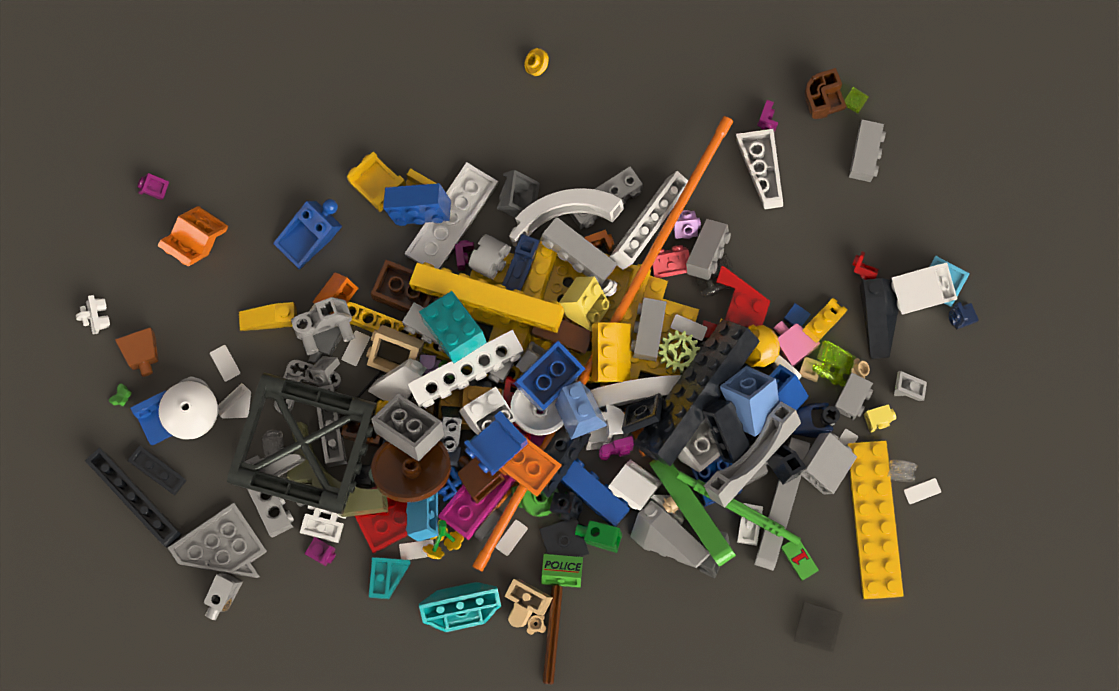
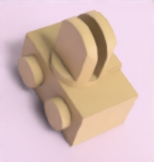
[504,579,553,627]

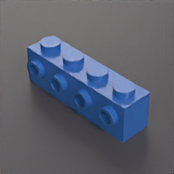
[560,458,630,527]

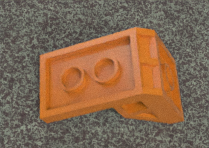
[498,436,562,497]

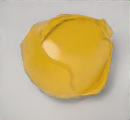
[745,325,780,367]

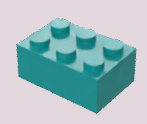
[419,291,487,364]

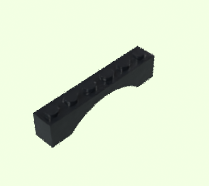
[722,394,807,485]

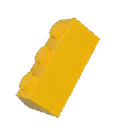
[592,322,631,382]

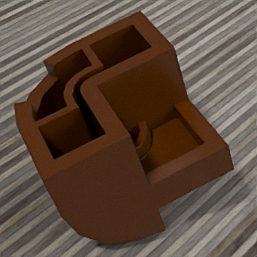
[805,68,846,119]

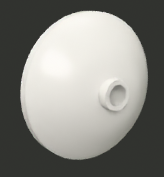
[159,381,218,439]
[511,389,564,435]

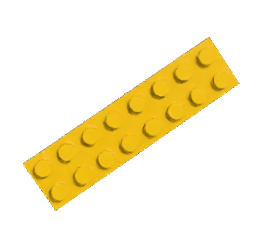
[847,441,904,599]

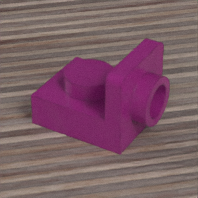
[757,100,778,132]
[137,173,169,200]
[455,240,474,271]
[305,537,336,566]

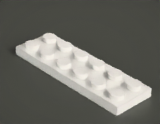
[405,162,498,270]

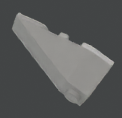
[630,500,710,568]

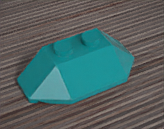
[419,582,501,632]

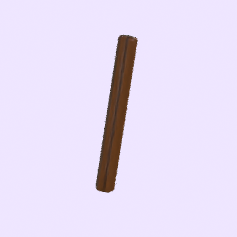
[543,585,563,685]

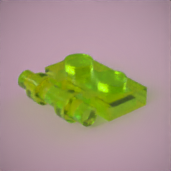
[812,341,856,387]

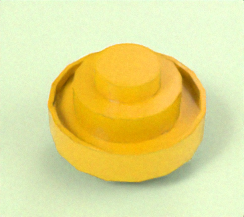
[524,48,549,76]

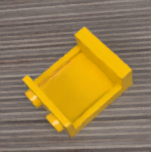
[347,152,407,212]

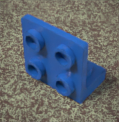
[131,390,173,446]

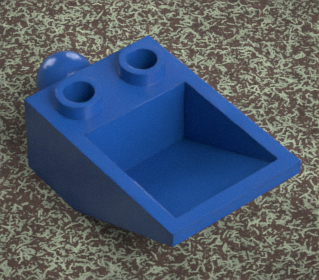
[273,199,342,269]

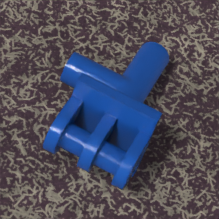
[438,466,462,502]

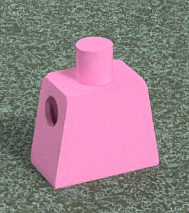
[774,321,820,367]

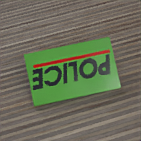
[541,554,583,588]

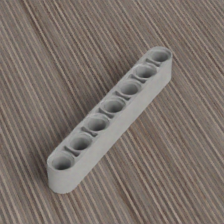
[754,437,810,571]

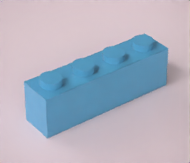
[406,492,438,542]

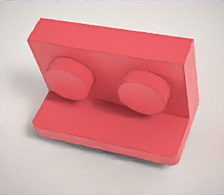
[652,245,689,278]

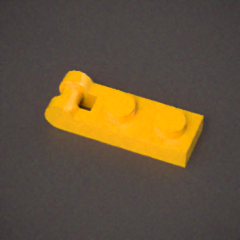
[802,298,848,343]

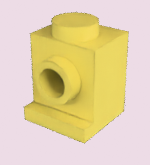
[864,404,896,433]

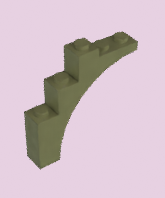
[287,422,388,517]

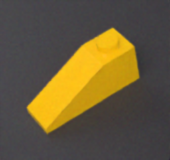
[239,302,297,331]

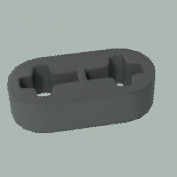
[474,508,503,542]

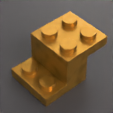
[437,386,502,431]

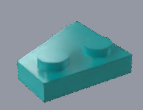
[369,557,411,599]

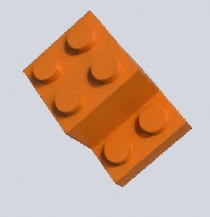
[158,206,228,267]

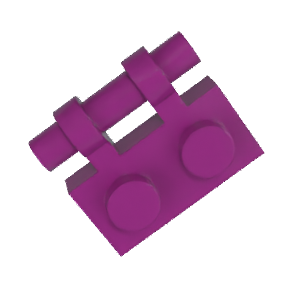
[599,436,634,461]

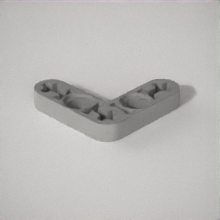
[274,360,342,414]

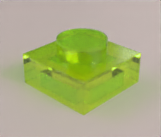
[844,87,869,113]

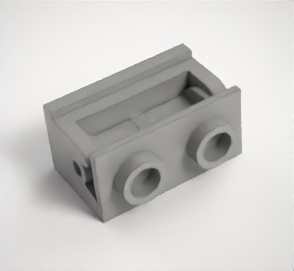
[834,373,873,420]

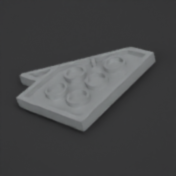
[168,503,267,578]

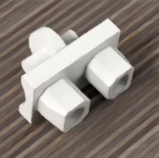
[76,295,110,334]

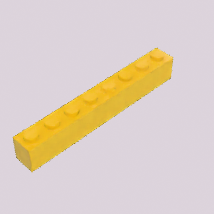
[409,262,564,333]

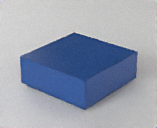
[784,303,811,327]

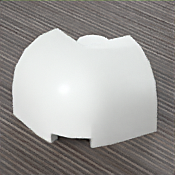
[585,405,629,450]

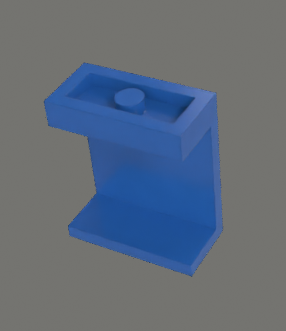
[464,411,528,476]

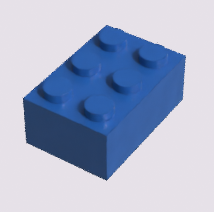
[383,183,451,226]
[513,341,585,411]

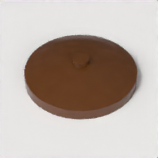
[371,440,451,502]

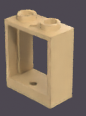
[366,325,424,373]

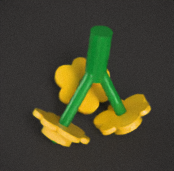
[422,520,464,559]

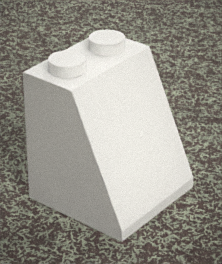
[892,263,957,314]

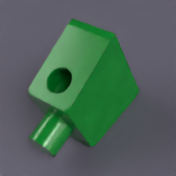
[575,521,622,553]

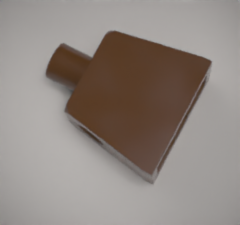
[458,455,505,504]

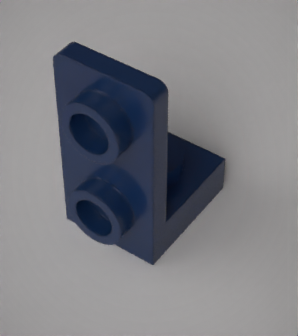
[948,302,979,330]

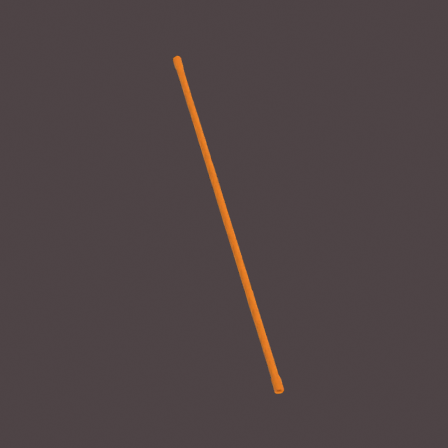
[472,116,733,572]

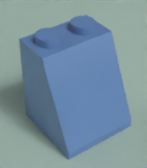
[720,366,779,437]
[555,381,607,439]

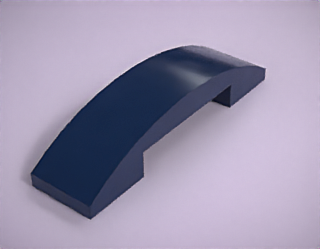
[502,234,540,291]

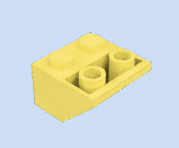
[559,276,611,331]

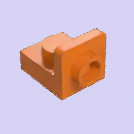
[584,229,614,252]

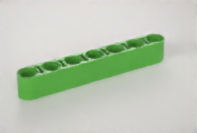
[649,460,736,567]

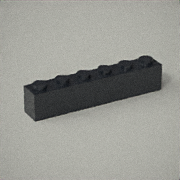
[85,447,182,548]

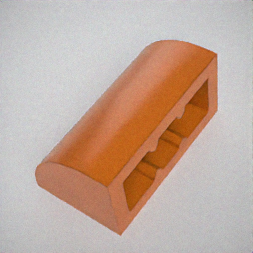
[313,272,359,315]

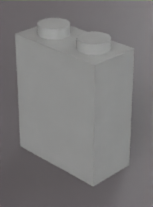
[800,432,857,495]

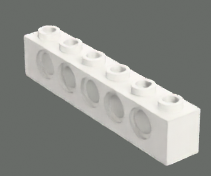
[609,171,688,270]
[408,330,524,408]

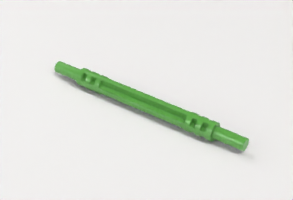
[676,471,801,545]

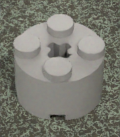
[469,234,511,280]

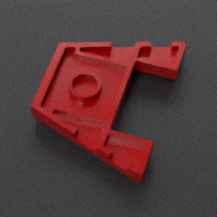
[702,266,770,338]

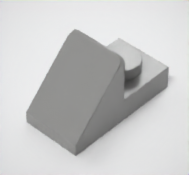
[894,371,927,401]

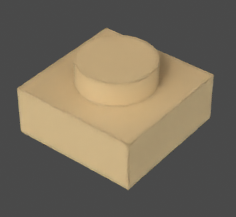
[799,356,823,382]

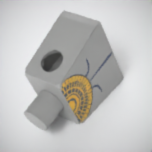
[204,573,243,620]

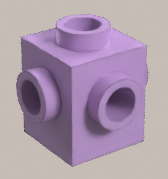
[673,210,701,239]

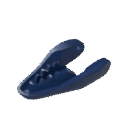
[792,403,834,438]

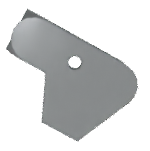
[291,297,355,355]

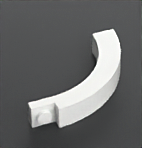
[509,188,624,247]
[591,375,682,411]

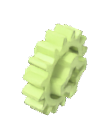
[658,330,700,373]

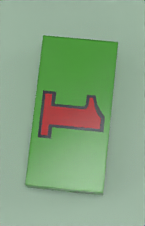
[781,541,819,581]

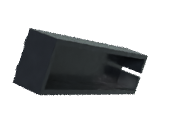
[634,319,760,467]

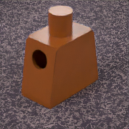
[115,327,159,377]

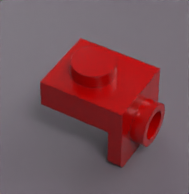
[852,251,879,280]

